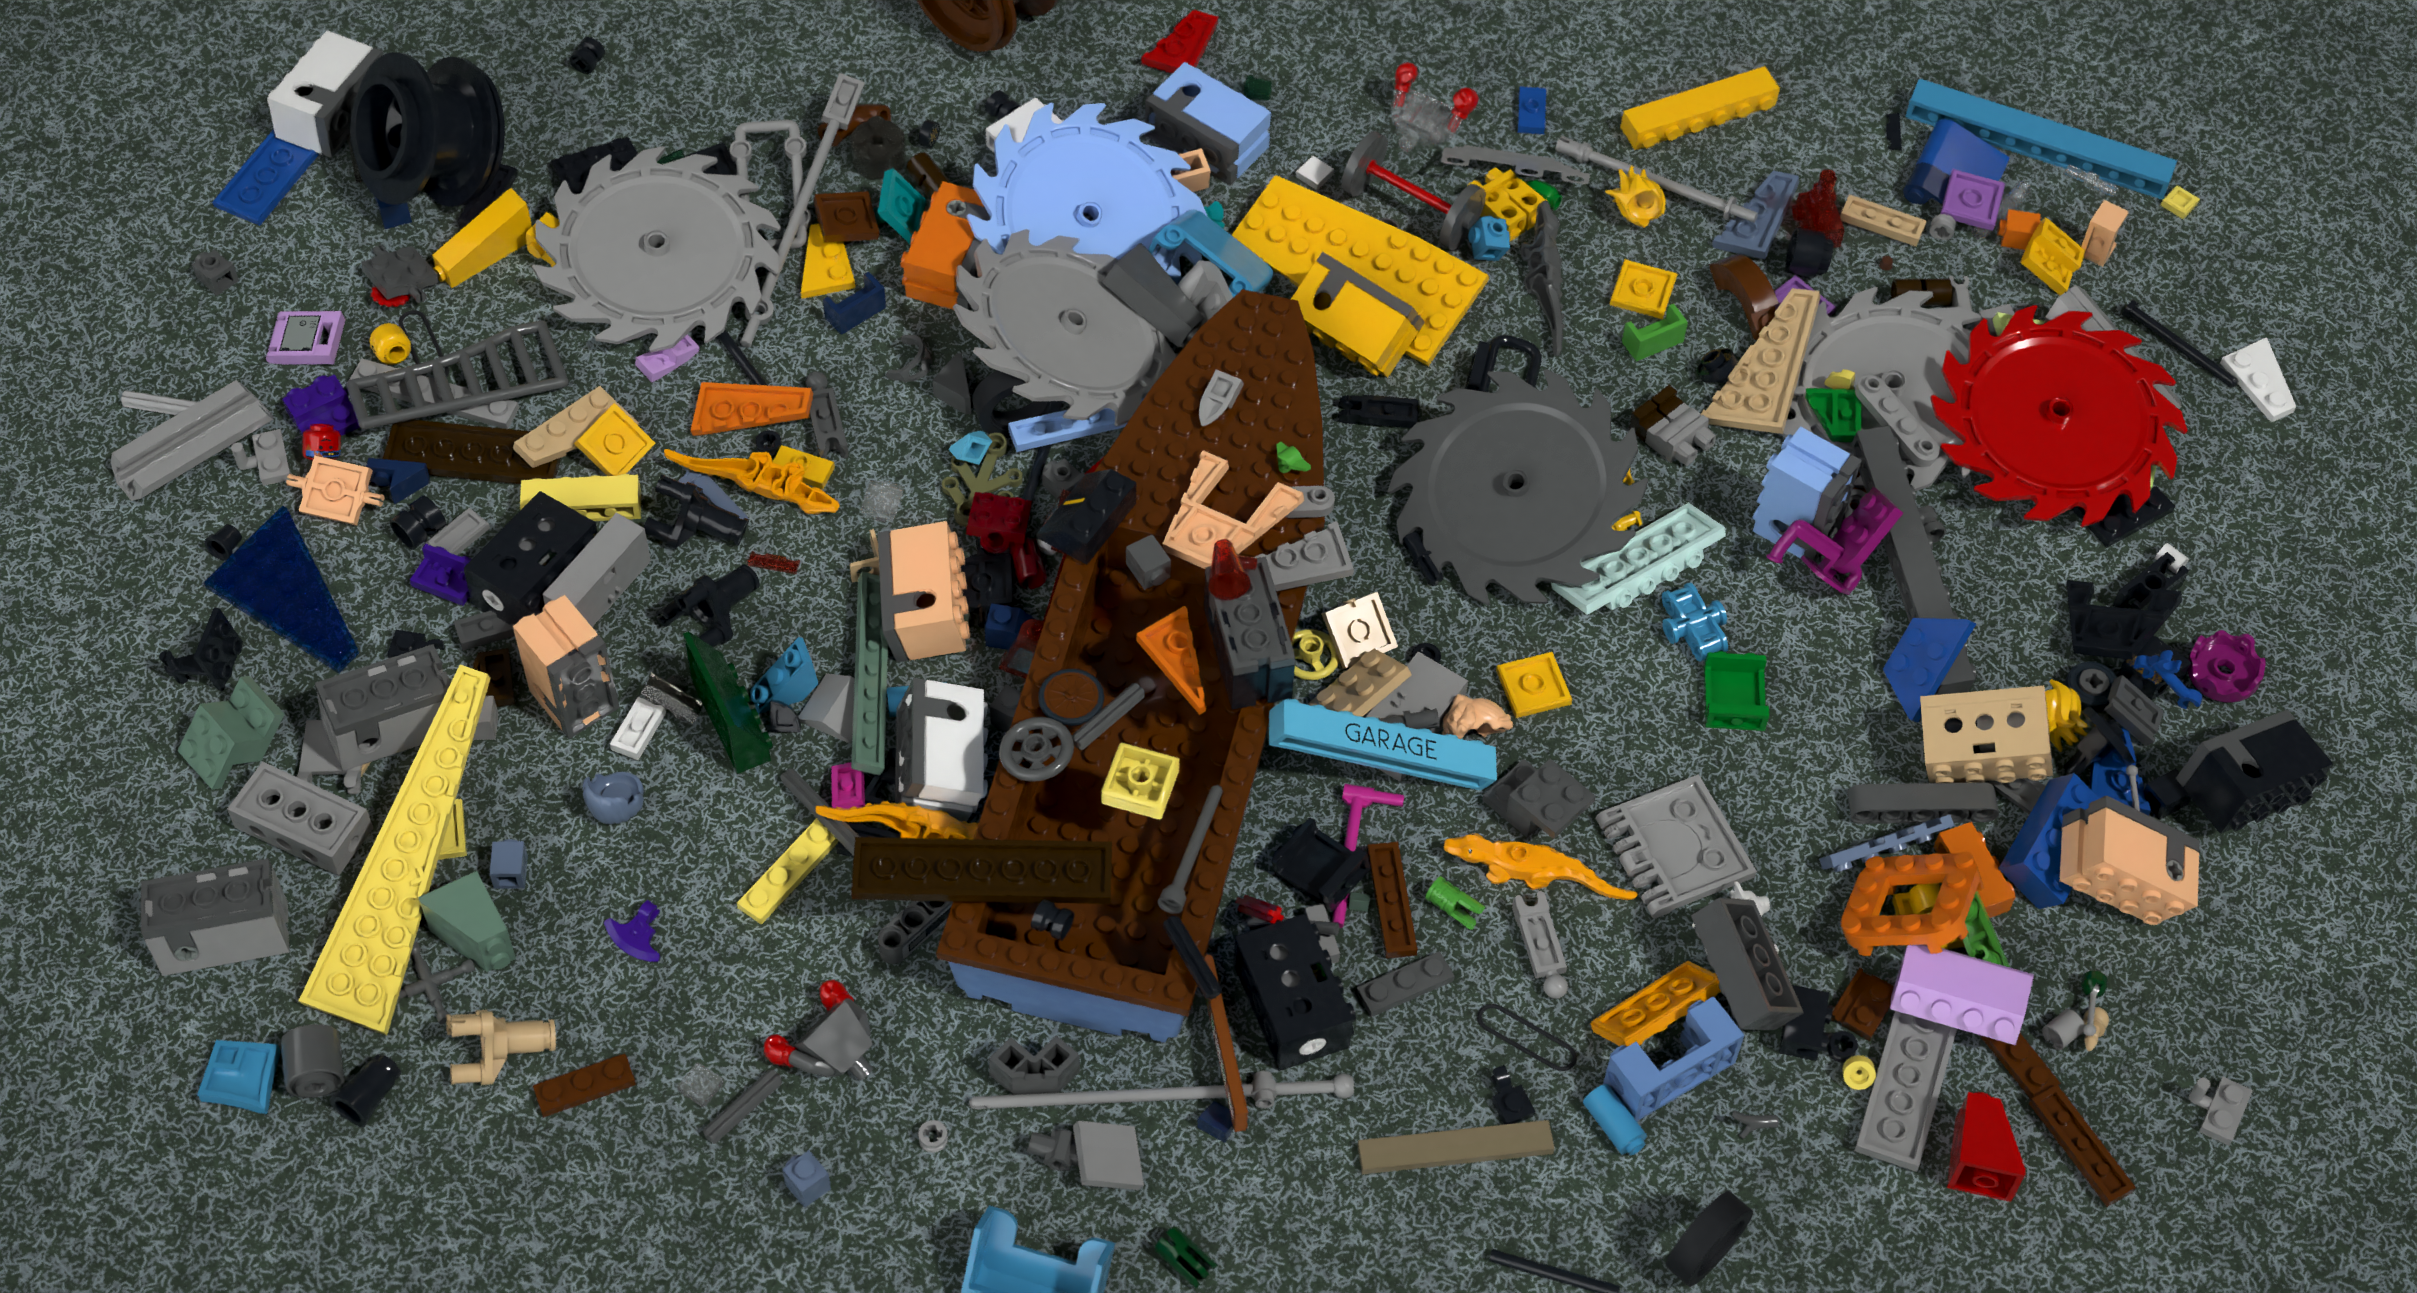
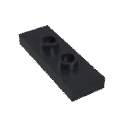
[457,164,518,228]

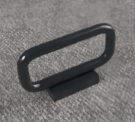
[1464,335,1542,392]

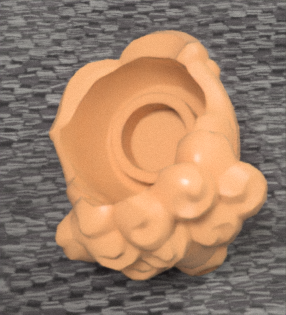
[1442,694,1513,739]

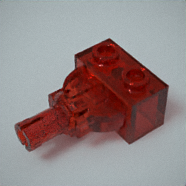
[1792,170,1845,248]

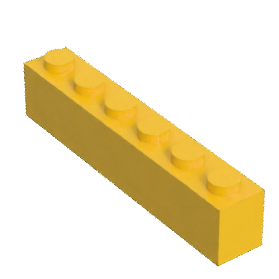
[1620,66,1780,150]

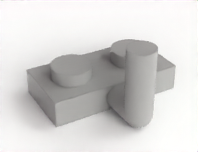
[231,429,291,486]
[2189,1077,2253,1146]

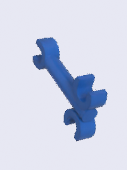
[2133,650,2203,709]

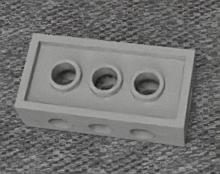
[227,761,373,876]

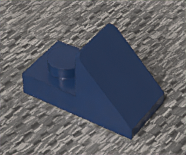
[366,458,430,504]

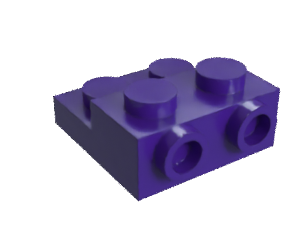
[282,374,360,436]

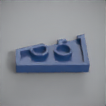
[2089,728,2151,816]

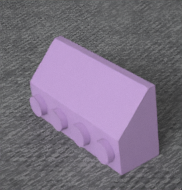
[1890,944,2034,1045]

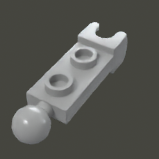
[1512,891,1568,999]

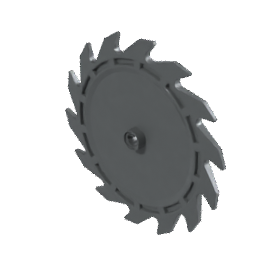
[1388,369,1648,606]

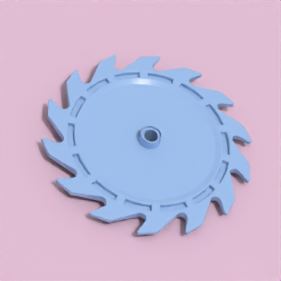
[966,102,1208,284]

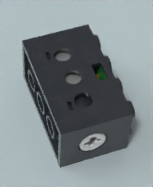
[464,491,597,625]
[1233,913,1356,1071]

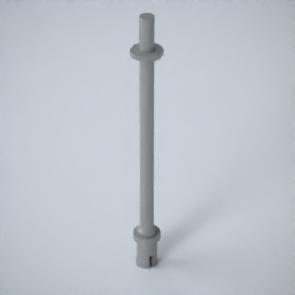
[1555,136,1758,223]

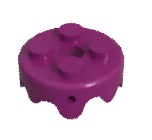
[2188,630,2266,703]

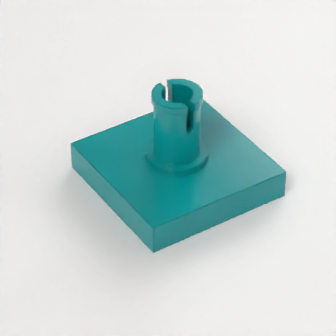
[873,168,926,244]

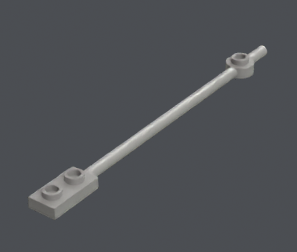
[740,73,865,348]

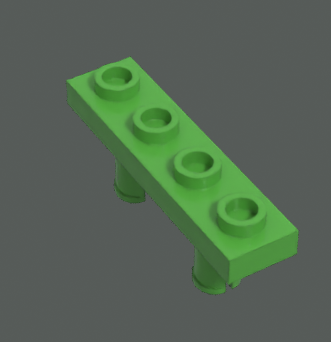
[1962,891,2010,967]

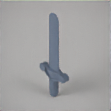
[677,451,748,519]

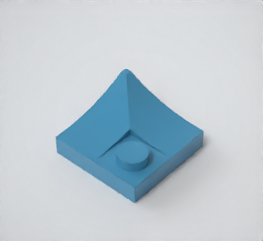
[197,1040,281,1114]

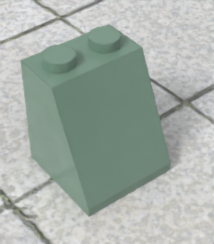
[418,871,516,972]

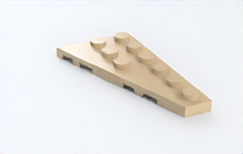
[1701,288,1820,434]

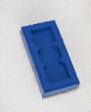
[1518,87,1546,134]

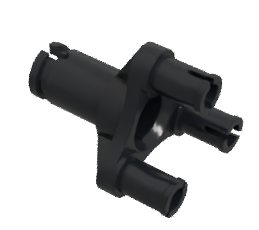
[643,474,749,549]
[655,564,760,648]

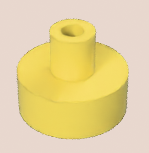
[1843,1055,1876,1090]

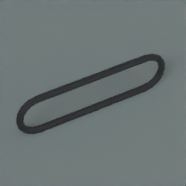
[399,310,449,377]
[1477,1004,1577,1071]

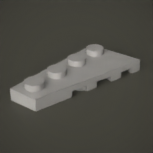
[1251,521,1354,591]

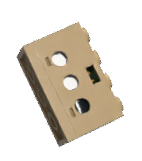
[1920,686,2053,783]

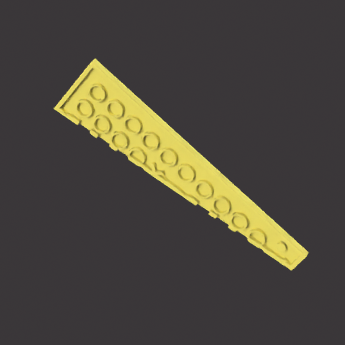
[299,665,491,1036]

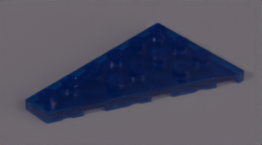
[204,506,359,673]

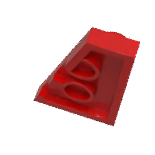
[1141,10,1218,73]

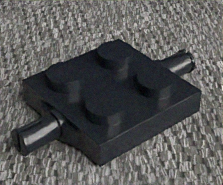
[961,539,1014,628]

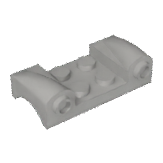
[1177,260,1233,328]

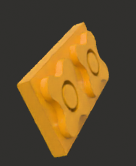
[1590,961,1721,1047]

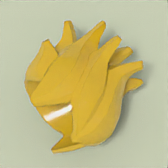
[1606,165,1666,228]
[2045,679,2088,752]

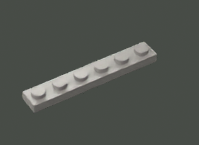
[349,359,519,429]

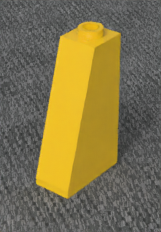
[432,188,532,288]

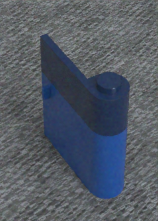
[1903,119,2010,205]

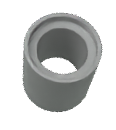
[2042,1009,2085,1050]

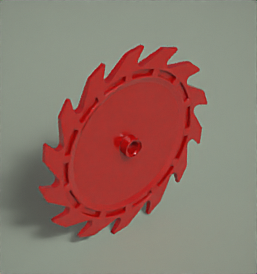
[1930,305,2188,528]

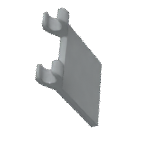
[296,720,362,795]

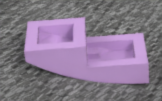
[635,334,700,382]

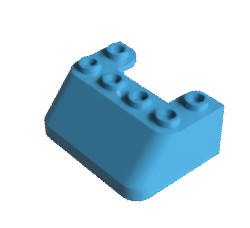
[961,1205,1115,1293]

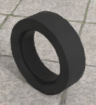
[973,370,1062,438]
[1665,1191,1753,1287]

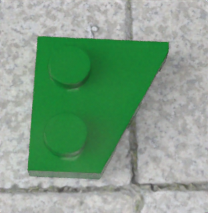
[1805,388,1861,442]

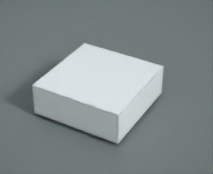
[1296,156,1334,190]

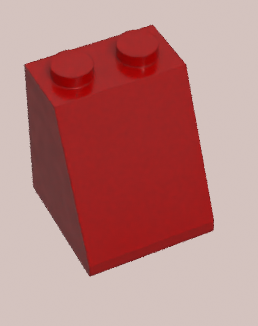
[1947,1092,2026,1202]

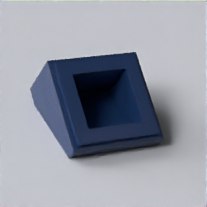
[1197,1101,1234,1143]

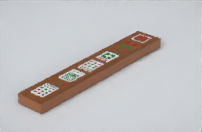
[1205,954,1248,1132]

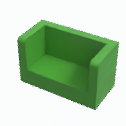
[1622,304,1688,362]

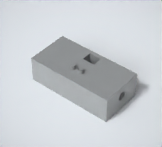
[543,512,651,627]
[1366,652,1468,782]

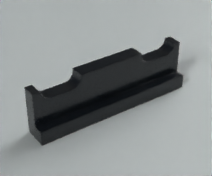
[1886,113,1902,151]

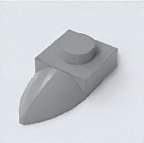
[1199,370,1244,426]

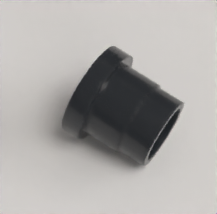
[204,524,242,561]

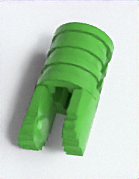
[1425,876,1485,930]

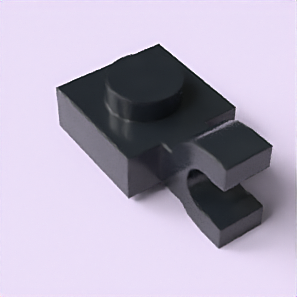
[1490,1065,1535,1125]

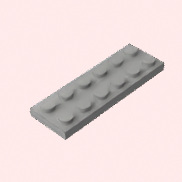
[1854,1011,1957,1172]

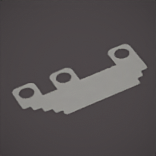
[1441,145,1590,184]

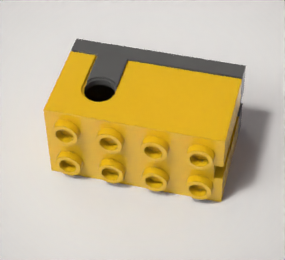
[1291,251,1425,378]

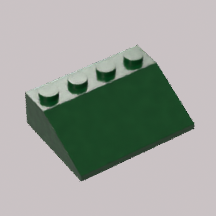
[683,631,773,774]

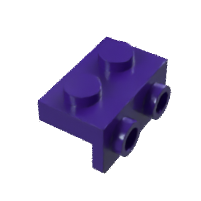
[410,544,472,606]

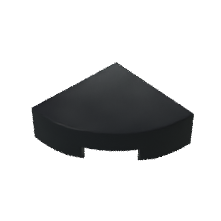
[770,700,801,732]

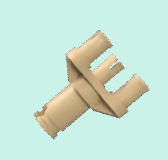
[446,1010,556,1085]

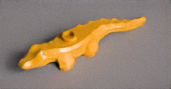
[664,449,840,515]
[815,801,979,839]
[1443,833,1638,900]

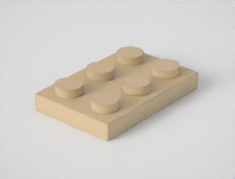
[1308,648,1412,717]

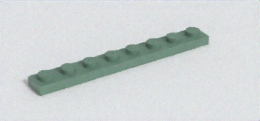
[851,571,888,775]

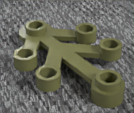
[942,433,1023,527]

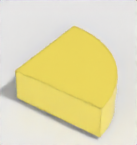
[1824,369,1855,389]

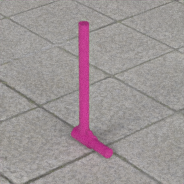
[1332,784,1404,928]

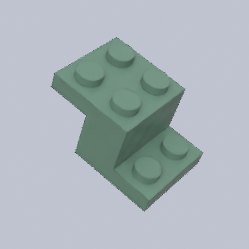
[177,676,285,790]

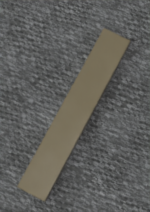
[1357,1120,1554,1175]

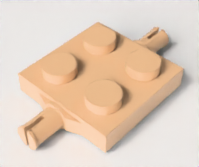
[286,456,384,526]

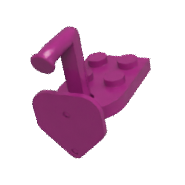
[1766,487,1903,595]

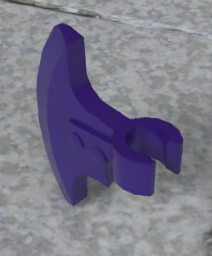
[604,900,661,962]

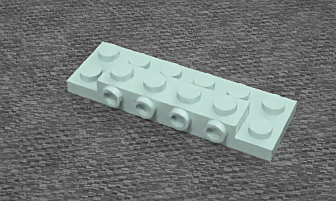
[1551,503,1726,615]

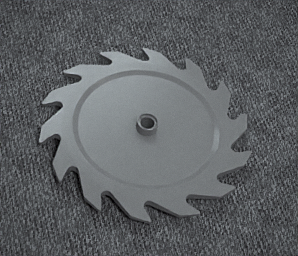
[532,146,781,352]
[953,229,1186,426]
[1782,287,1981,491]

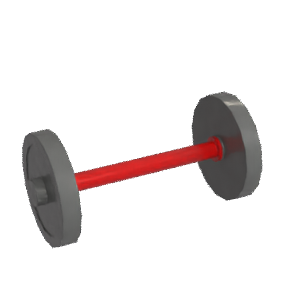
[1341,131,1486,250]

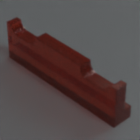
[748,551,800,574]

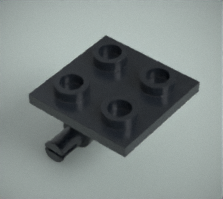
[159,608,243,691]

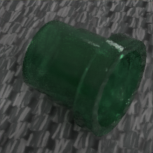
[1244,74,1272,101]

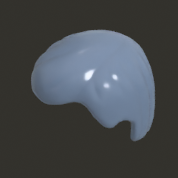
[583,772,644,824]

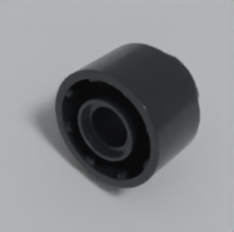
[1785,227,1834,279]

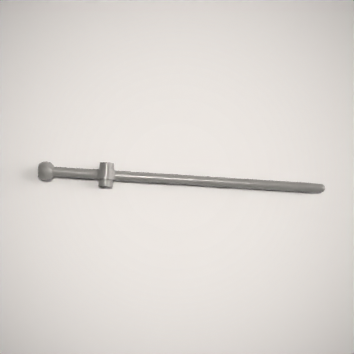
[969,1071,1354,1109]

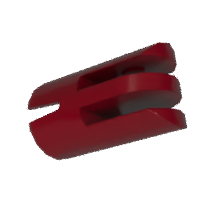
[1009,537,1047,589]

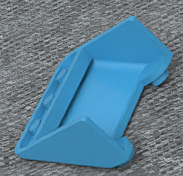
[1148,210,1273,297]

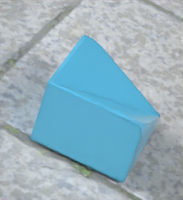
[949,431,992,465]

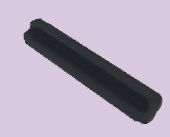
[1163,916,1222,1000]

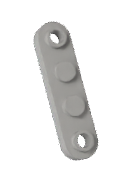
[1855,375,1940,467]

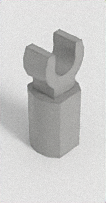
[1949,276,1973,312]

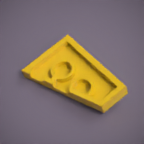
[801,224,856,299]

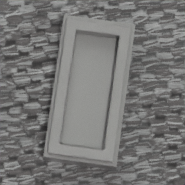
[426,508,490,555]

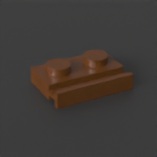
[1831,967,1894,1042]

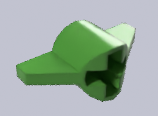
[1276,442,1311,473]

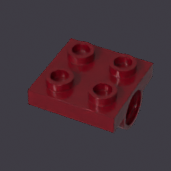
[966,492,1032,554]

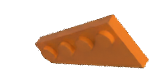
[691,382,813,436]

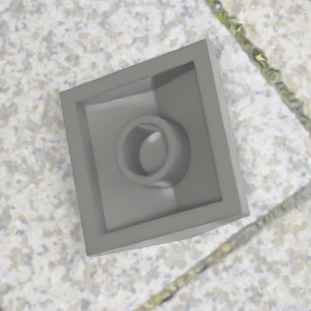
[798,673,854,744]

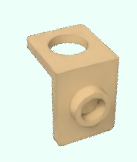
[849,529,880,582]

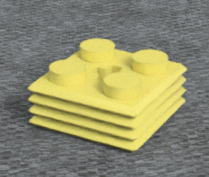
[1101,743,1180,819]

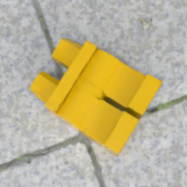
[1467,167,1548,242]

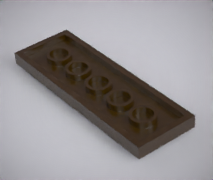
[383,420,561,484]

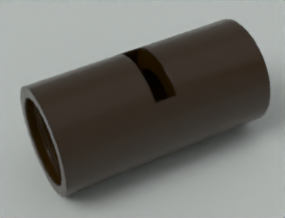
[906,152,951,200]
[1891,278,1952,306]

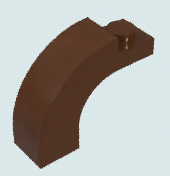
[1708,254,1779,340]

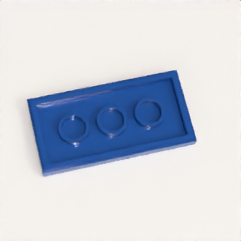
[212,129,319,226]

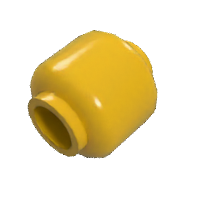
[369,323,411,365]

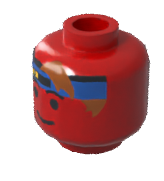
[302,424,341,460]

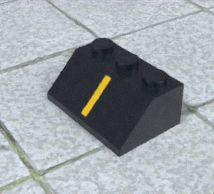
[1037,469,1137,565]

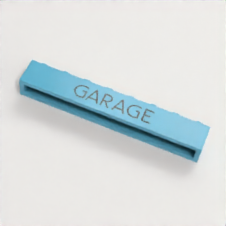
[1269,699,1497,790]

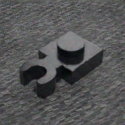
[387,630,445,660]

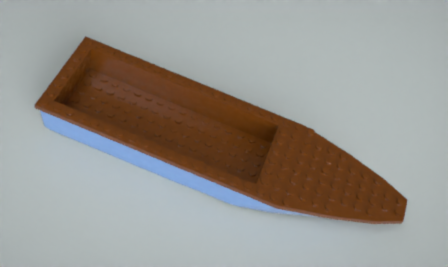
[936,289,1325,1043]

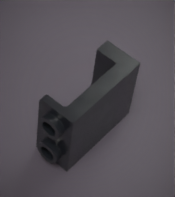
[1271,817,1371,913]

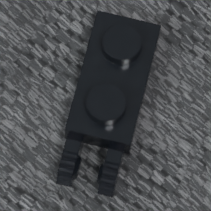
[1338,394,1419,428]

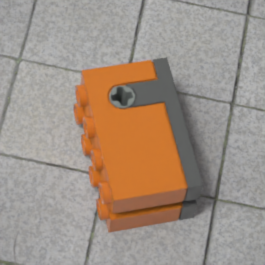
[900,181,996,310]

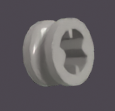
[1930,214,1956,240]
[918,1120,948,1153]

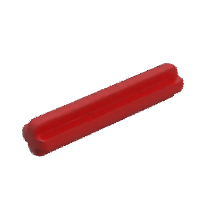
[1235,895,1284,924]

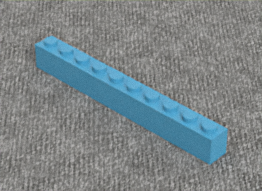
[1905,78,2177,200]

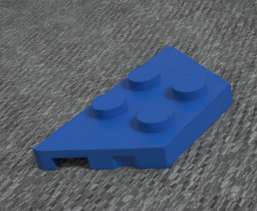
[1883,618,1976,723]

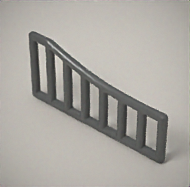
[346,320,569,429]

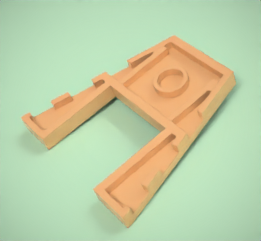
[1163,451,1304,569]

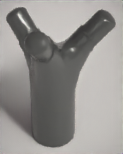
[1732,1111,1779,1139]

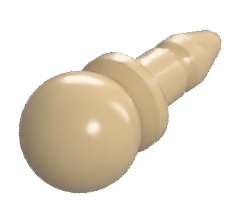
[2083,1007,2109,1051]

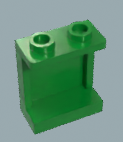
[1703,651,1769,731]

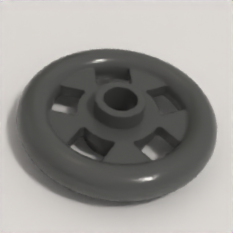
[999,717,1074,782]

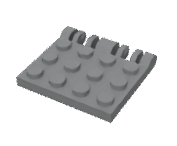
[1595,774,1757,919]

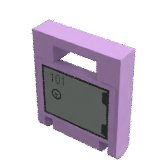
[266,311,345,364]

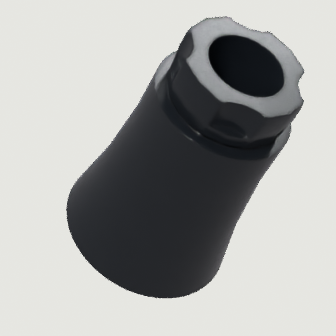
[329,1054,402,1127]

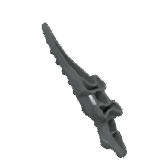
[1520,200,1565,356]

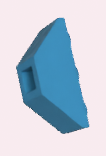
[749,637,819,714]

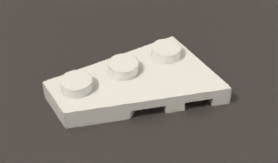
[2220,337,2296,423]

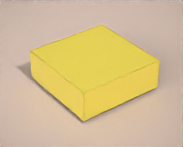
[2160,185,2200,219]

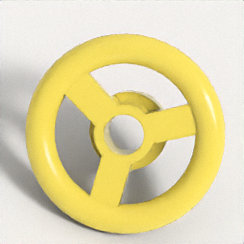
[1292,629,1339,680]

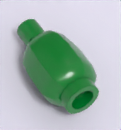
[1520,178,1562,210]

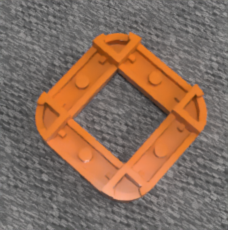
[1841,852,1984,956]

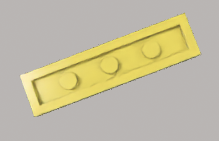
[737,818,838,925]

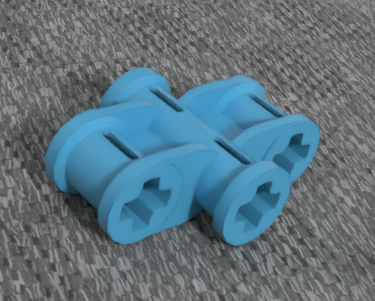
[1661,582,1728,662]

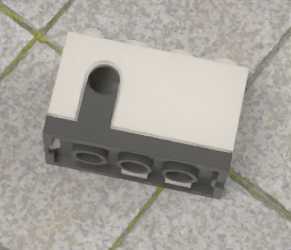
[267,31,383,158]
[895,678,988,822]

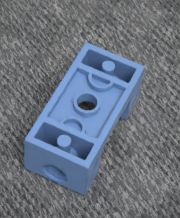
[1603,996,1745,1121]

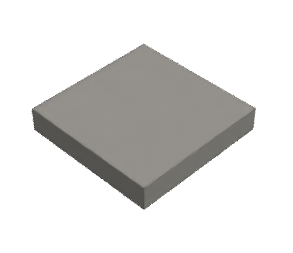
[1073,1121,1144,1190]

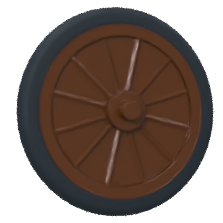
[1038,669,1104,726]

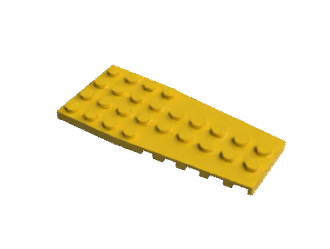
[1232,175,1489,366]

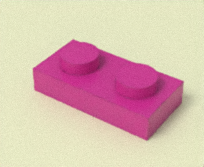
[831,762,865,808]

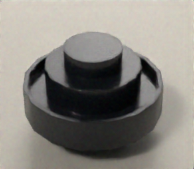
[1696,348,1737,383]

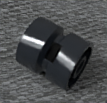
[389,495,446,550]

